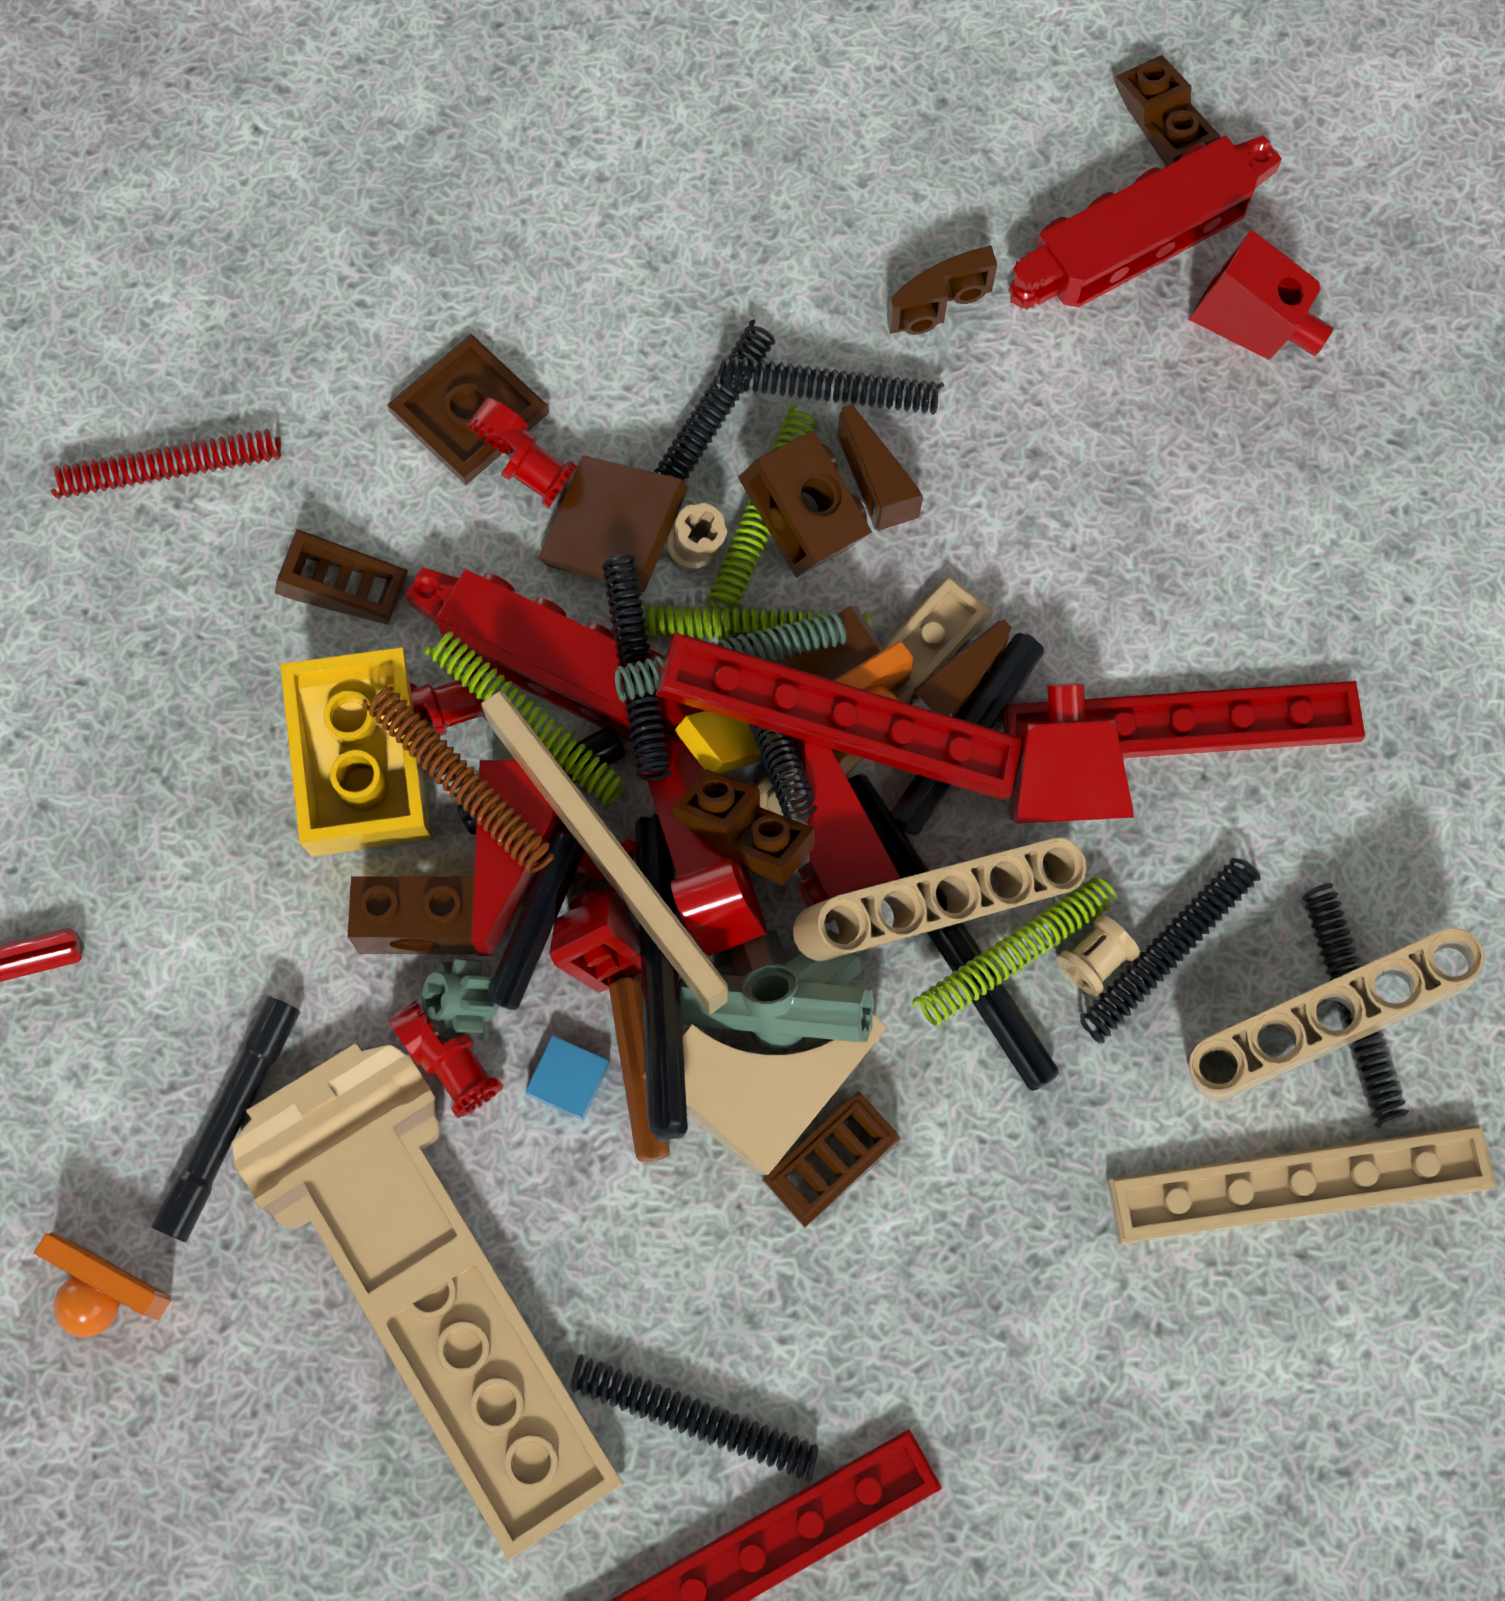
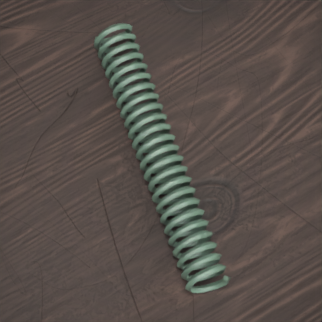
[615,611,847,702]

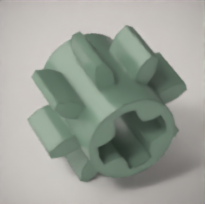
[422,958,499,1036]

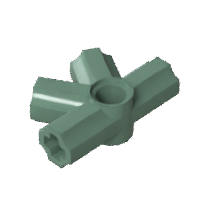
[679,930,874,1049]

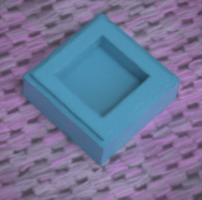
[525,1035,610,1121]

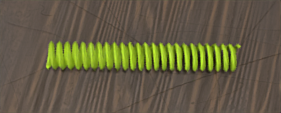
[707,404,817,615]
[641,604,871,641]
[425,631,626,806]
[912,877,1117,1026]

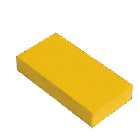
[675,711,786,774]

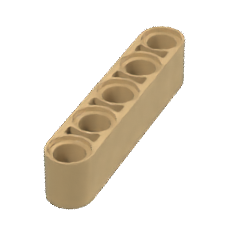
[793,838,1086,961]
[1189,928,1485,1101]

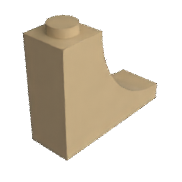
[643,1014,888,1175]

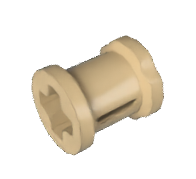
[666,503,727,571]
[1056,916,1140,997]

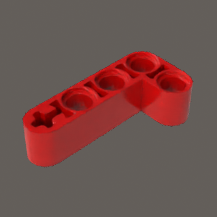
[639,735,767,956]

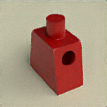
[1188,230,1334,360]
[1009,683,1134,824]

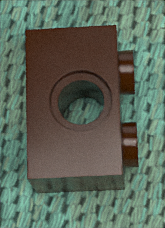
[738,430,872,578]
[347,876,478,955]

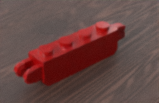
[1008,135,1282,310]
[406,567,705,742]

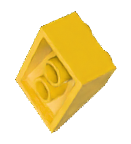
[280,647,433,857]

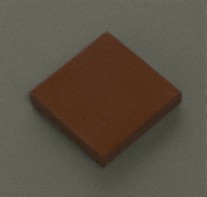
[387,334,549,485]
[538,455,688,592]

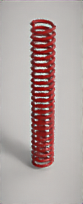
[50,428,281,500]

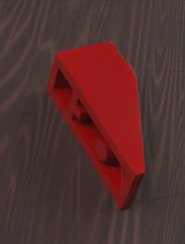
[793,737,901,924]
[472,760,559,956]
[549,890,641,993]

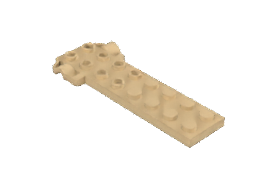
[231,1043,624,1560]

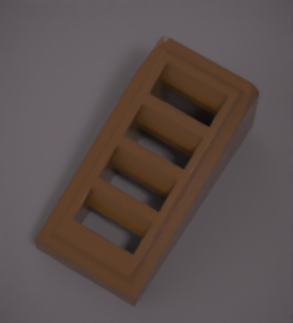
[837,404,923,531]
[275,529,408,625]
[911,619,1012,718]
[763,1091,901,1229]

